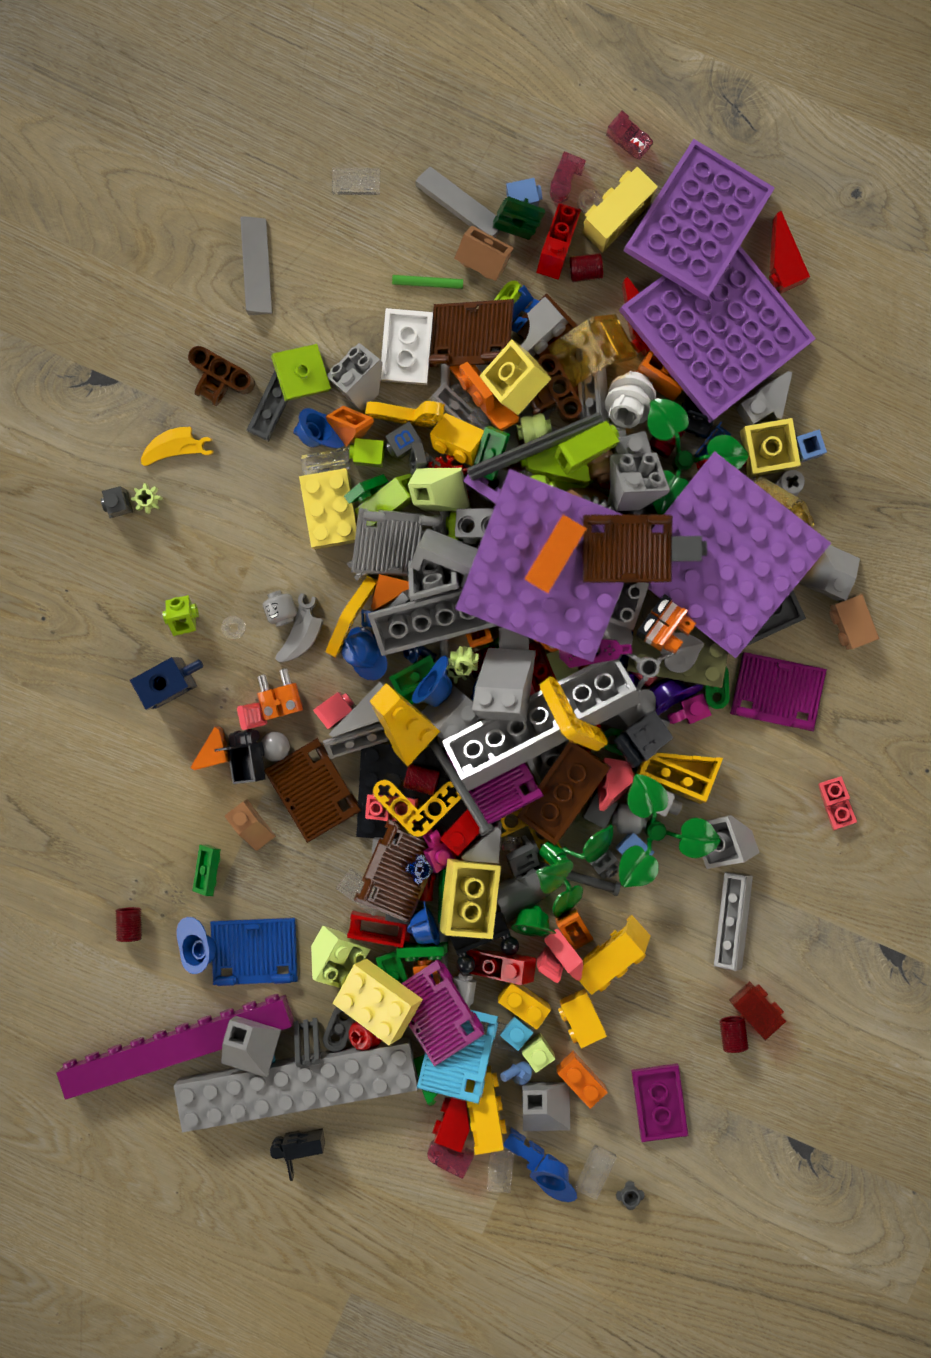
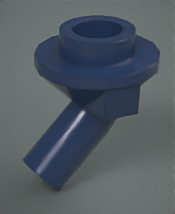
[403,646,437,663]

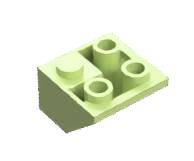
[408,468,471,511]
[311,926,371,988]

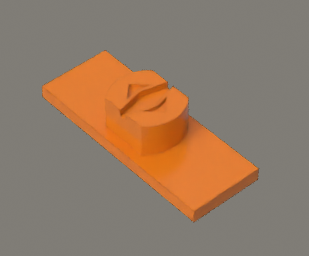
[524,514,587,593]

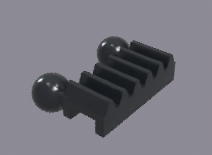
[449,910,519,974]

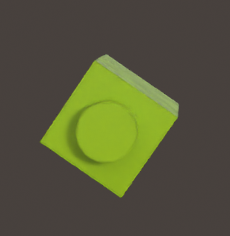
[349,438,385,468]

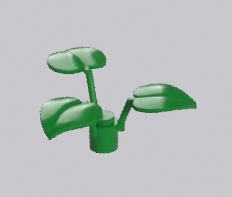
[647,399,749,515]
[618,774,721,887]
[536,824,613,918]

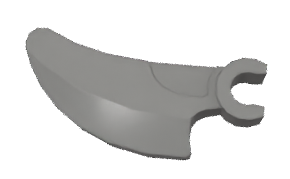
[276,593,323,662]

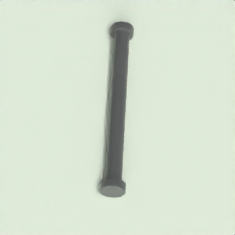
[429,736,494,836]
[534,861,621,896]

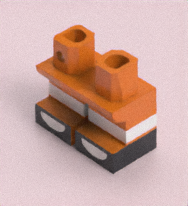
[636,594,696,654]

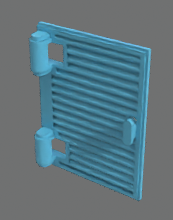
[417,1010,498,1104]

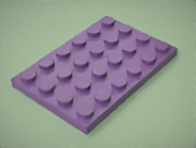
[624,139,775,301]

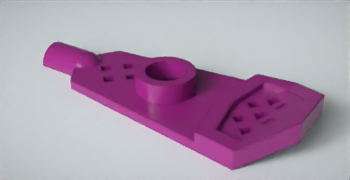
[559,639,632,668]

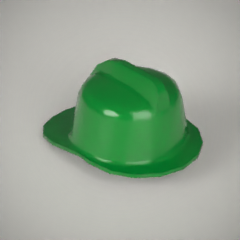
[511,906,556,937]

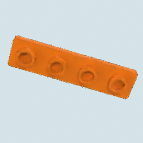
[449,362,519,431]

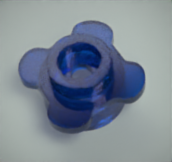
[406,855,433,884]

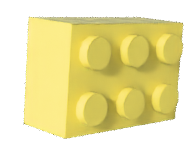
[583,166,658,253]
[299,468,357,550]
[439,858,501,939]
[333,958,423,1045]

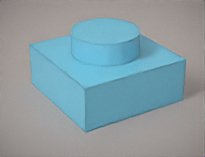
[500,1016,533,1051]

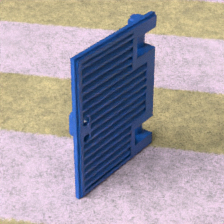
[210,918,298,986]

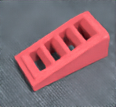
[237,703,267,730]
[536,946,563,983]

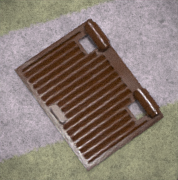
[429,299,514,367]
[583,515,672,583]
[264,738,361,843]
[354,819,432,923]

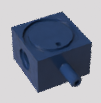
[130,657,204,710]

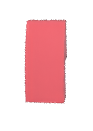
[818,776,857,831]
[365,794,418,823]

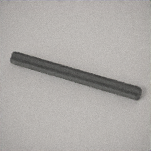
[467,413,603,481]

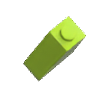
[554,420,620,476]
[520,441,591,486]
[354,473,412,526]

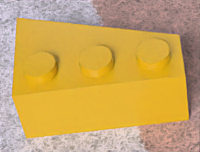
[370,683,441,767]
[636,753,723,804]
[579,915,651,995]
[465,1065,507,1155]

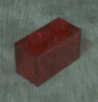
[729,981,787,1041]

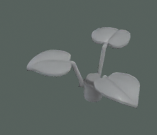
[597,622,704,727]

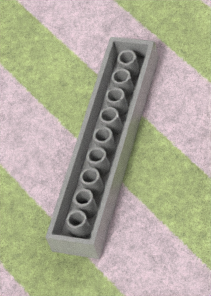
[174,1036,418,1133]

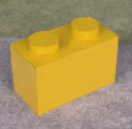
[430,413,484,466]
[498,982,551,1030]
[558,988,607,1048]

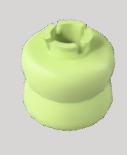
[517,413,552,443]

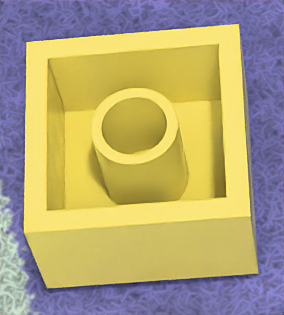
[480,340,551,415]
[740,418,801,478]

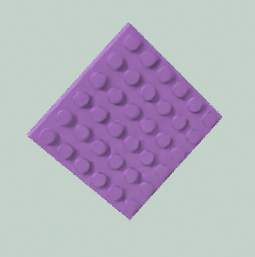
[619,246,816,423]
[645,451,831,658]
[455,469,624,662]

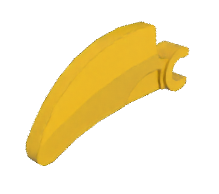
[141,427,214,466]

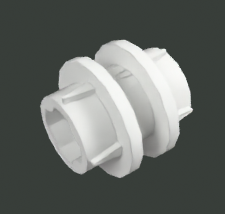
[605,371,656,429]

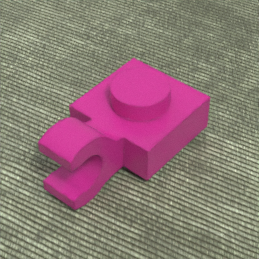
[667,693,712,724]
[423,829,454,873]

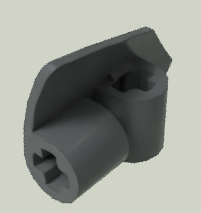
[497,867,550,923]

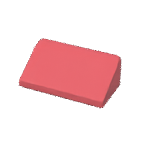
[544,929,583,981]

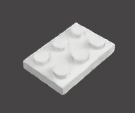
[380,308,433,385]

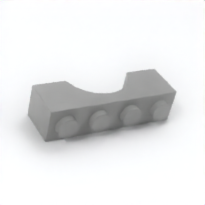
[476,297,569,372]

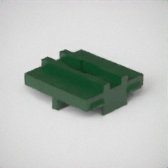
[493,196,545,240]

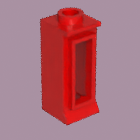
[347,910,411,948]

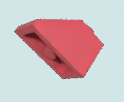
[313,692,355,729]
[597,758,635,811]

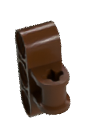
[188,346,255,406]
[530,354,582,423]

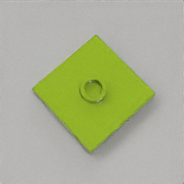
[271,344,331,401]

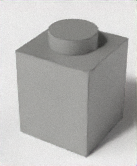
[736,391,774,426]

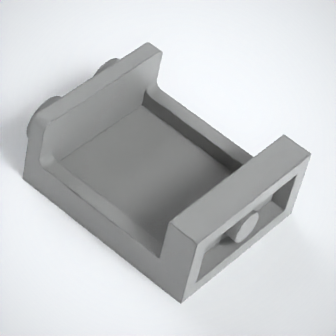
[410,528,478,587]

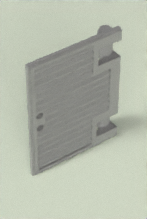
[351,508,443,576]

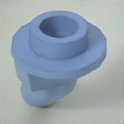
[500,1061,532,1085]

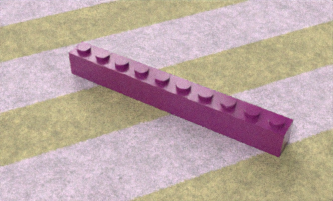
[56,994,294,1100]

